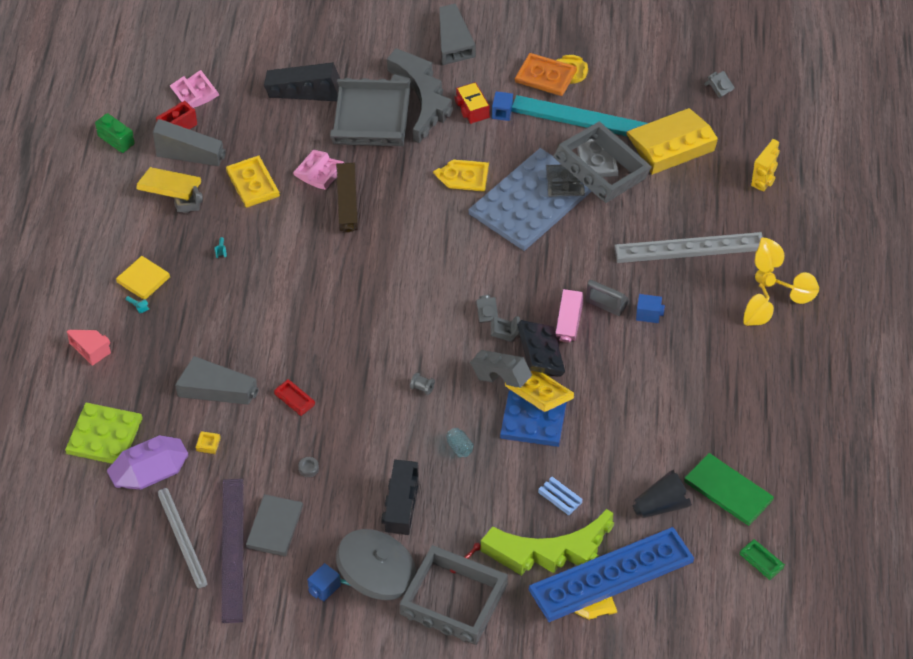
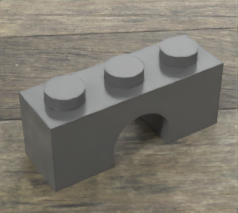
[470,350,532,388]

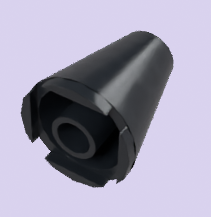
[632,469,692,518]

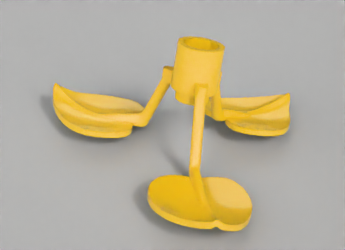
[743,237,819,326]

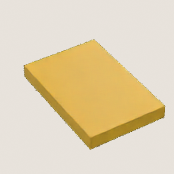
[226,156,280,208]
[137,167,201,200]
[505,371,574,412]

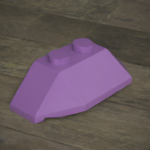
[107,435,189,490]

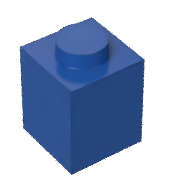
[492,91,513,121]
[636,294,665,323]
[307,563,341,602]

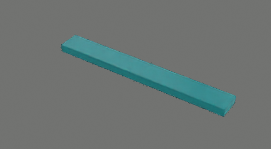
[512,95,648,136]

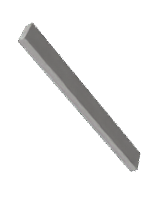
[614,232,763,263]

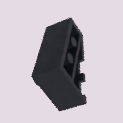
[381,459,419,535]

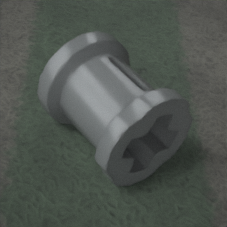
[410,372,435,395]

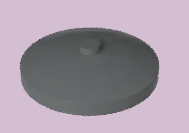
[336,529,416,600]

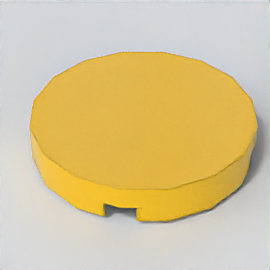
[556,55,588,84]

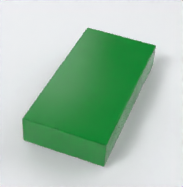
[739,539,785,580]

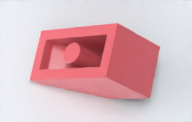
[67,330,111,366]

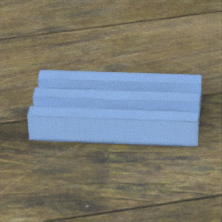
[538,477,582,515]

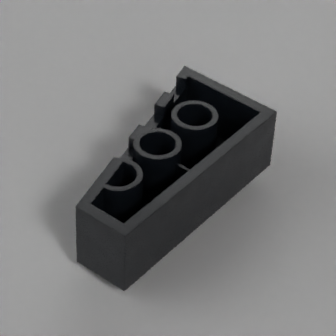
[264,62,340,102]

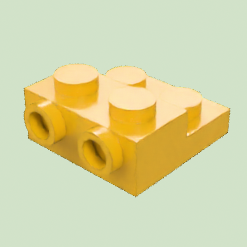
[751,139,780,192]

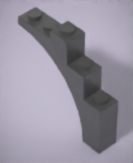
[387,48,453,143]

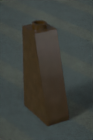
[336,162,358,233]

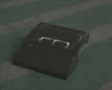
[546,164,585,197]

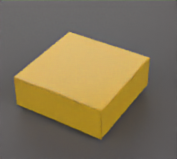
[195,431,220,454]

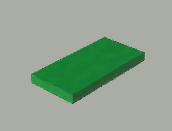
[684,453,774,526]

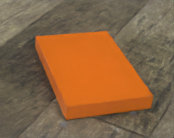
[515,53,577,96]

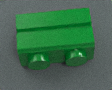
[95,113,135,153]

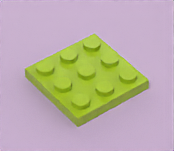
[65,403,142,464]

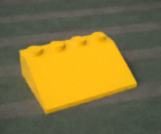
[626,108,718,175]

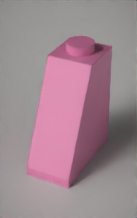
[556,289,583,342]

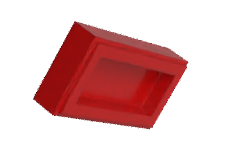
[274,379,315,416]

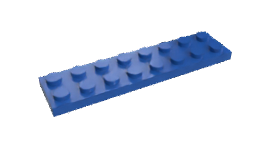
[529,527,694,622]

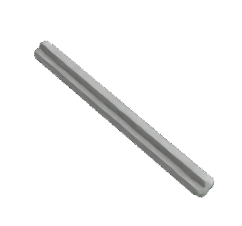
[158,488,207,588]

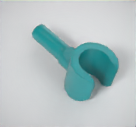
[214,237,227,258]
[126,296,149,314]

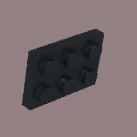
[517,320,565,376]

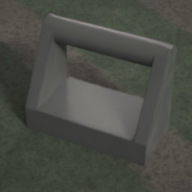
[586,279,629,316]

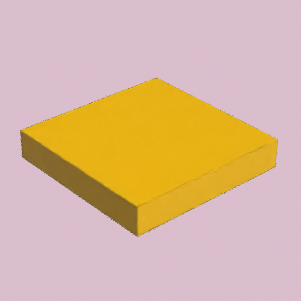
[116,256,170,300]

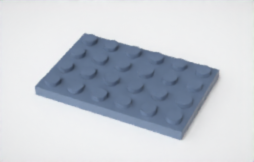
[469,148,592,251]

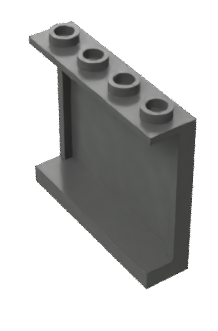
[330,78,410,146]

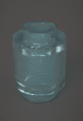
[446,428,474,457]

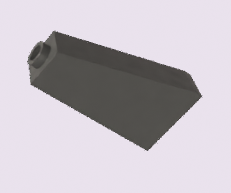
[439,3,476,65]
[153,119,226,166]
[175,356,259,405]

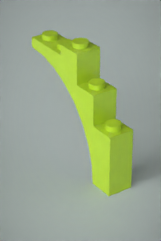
[481,509,614,576]

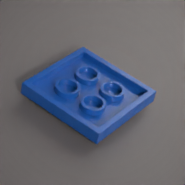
[500,389,567,447]

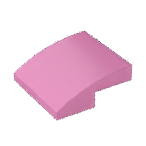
[170,70,219,108]
[293,150,344,190]

